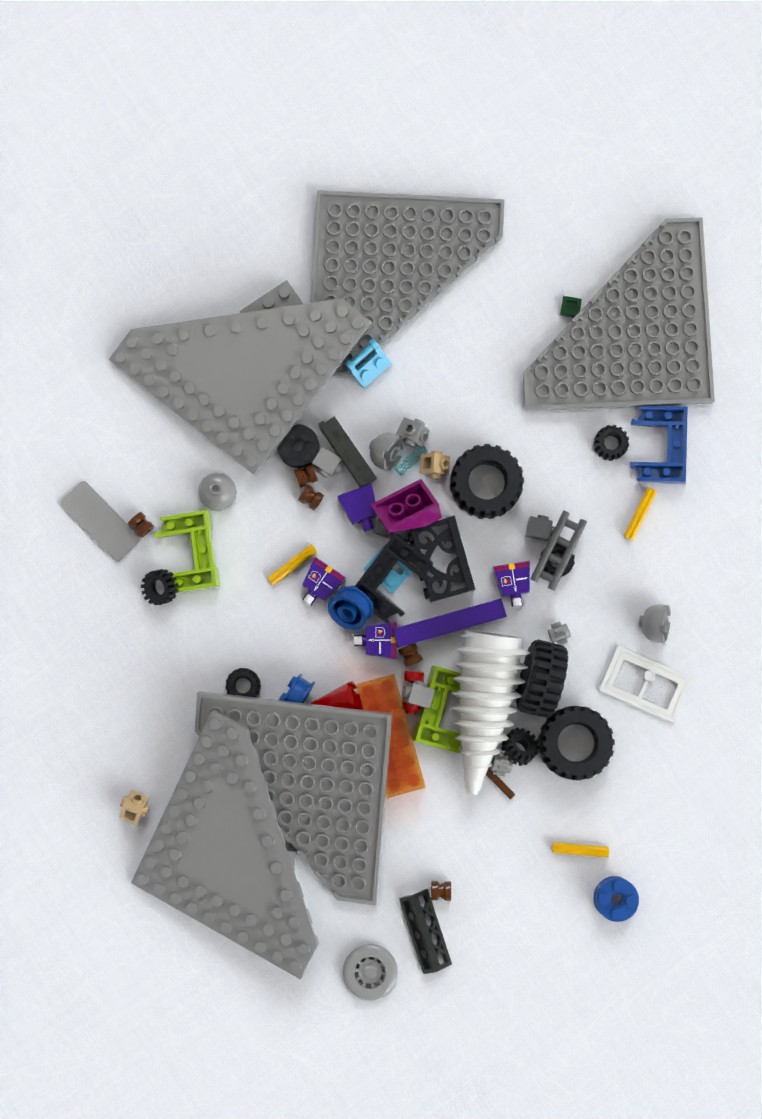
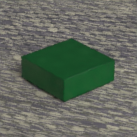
[560,296,582,318]

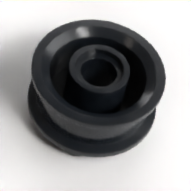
[277,424,320,468]

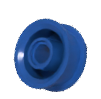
[328,586,373,630]
[279,673,315,703]
[593,876,639,922]

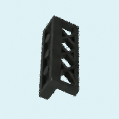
[318,416,377,488]
[399,889,452,974]

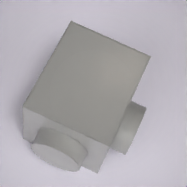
[312,447,343,478]
[402,680,435,709]

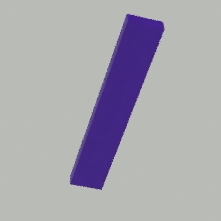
[392,598,507,648]

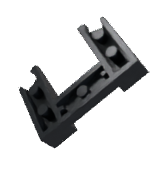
[355,532,434,623]

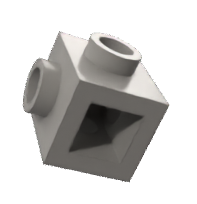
[396,417,430,448]

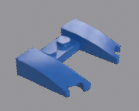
[630,406,688,484]

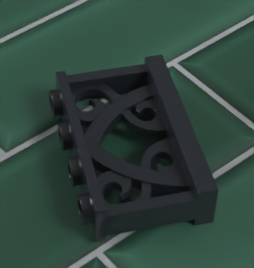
[407,515,475,603]

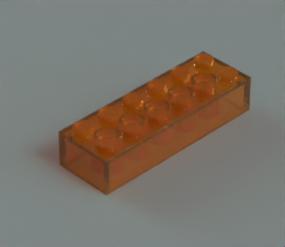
[357,674,426,798]

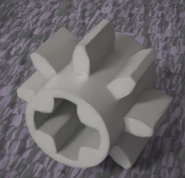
[548,621,571,645]
[489,752,513,776]

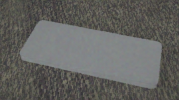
[60,481,141,562]

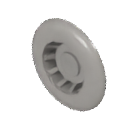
[343,944,398,1000]

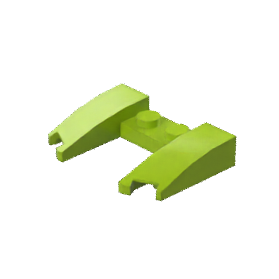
[154,510,220,593]
[411,666,461,753]

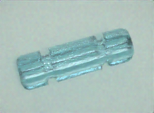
[395,446,428,475]

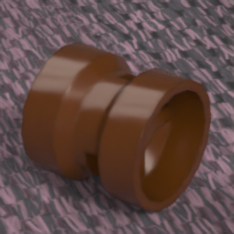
[294,463,318,488]
[298,485,324,511]
[128,512,154,539]
[398,643,423,667]
[431,881,451,901]

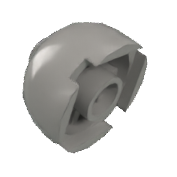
[369,432,405,471]
[198,473,237,511]
[639,604,671,643]

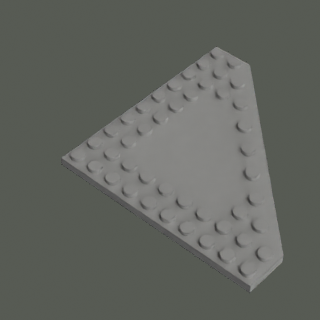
[311,190,505,378]
[523,217,715,411]
[108,298,372,475]
[195,691,393,905]
[131,710,319,979]

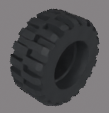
[450,444,524,519]
[516,639,568,718]
[538,706,615,781]

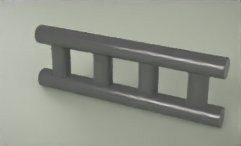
[530,510,587,591]

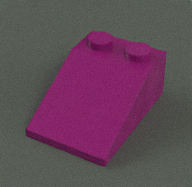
[371,479,442,533]

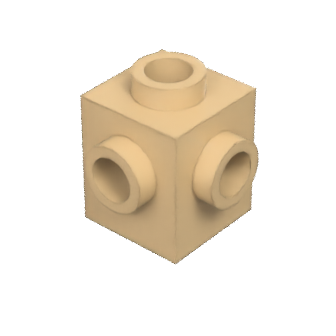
[420,451,450,479]
[119,790,150,825]

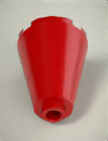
[310,681,363,710]

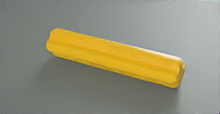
[624,488,657,541]
[268,544,317,585]
[551,842,609,857]

